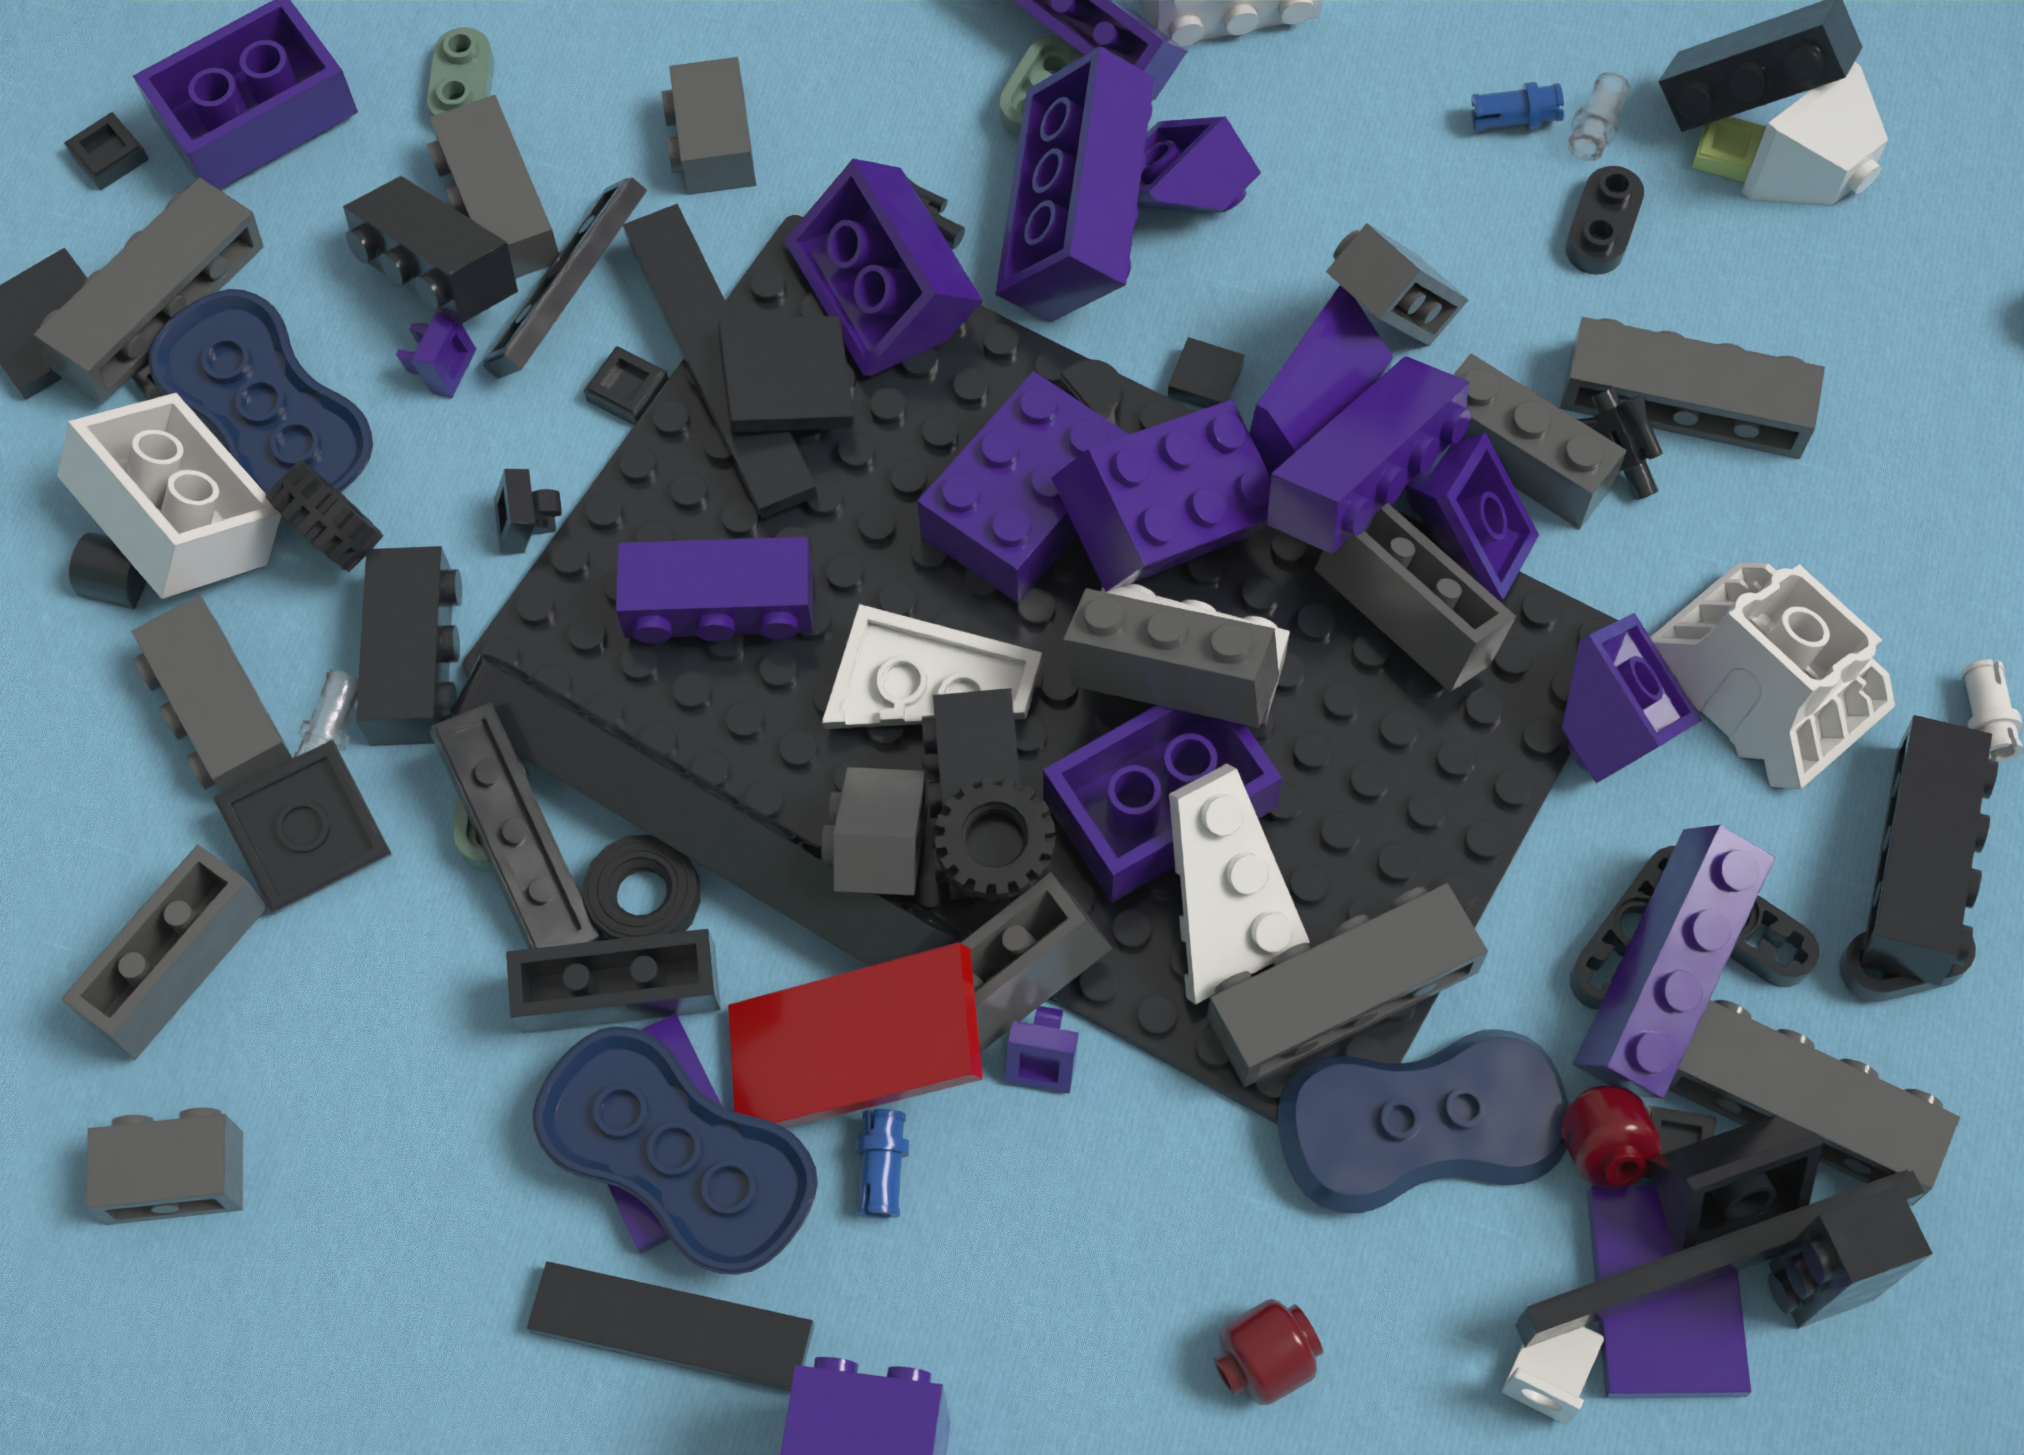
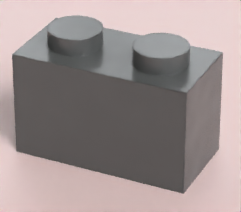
[661,57,757,195]
[822,767,926,895]
[86,1107,243,1225]

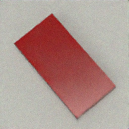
[728,942,983,1128]

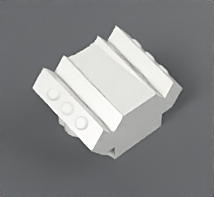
[1650,562,1896,789]

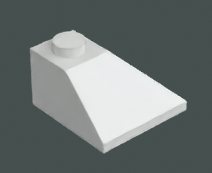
[1741,62,1888,205]

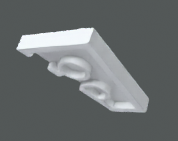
[822,604,1043,729]
[1169,764,1310,1005]

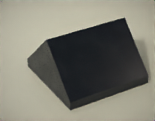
[1648,1115,1823,1252]

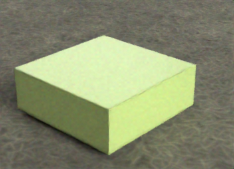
[1692,116,1766,183]

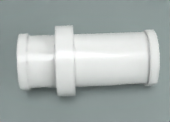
[1962,659,2023,763]

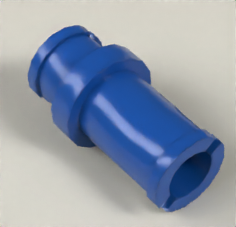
[1471,82,1564,132]
[855,1109,909,1218]

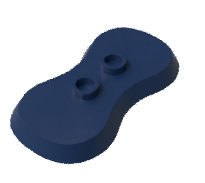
[148,289,373,494]
[532,1027,818,1275]
[1278,1029,1569,1213]

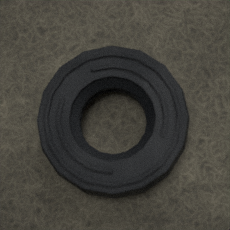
[583,834,701,940]

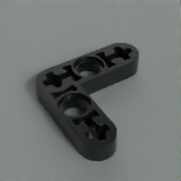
[1570,846,1819,1010]

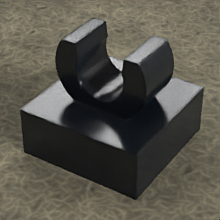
[494,469,562,553]

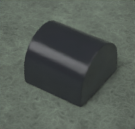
[1060,359,1122,427]
[69,532,147,610]

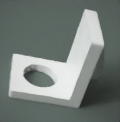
[1501,1327,1604,1425]

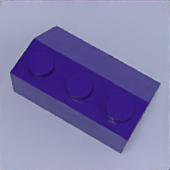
[784,158,983,376]
[1249,285,1393,477]

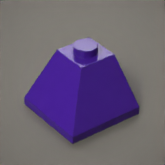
[1137,116,1261,213]
[1404,433,1539,601]
[1562,613,1702,784]

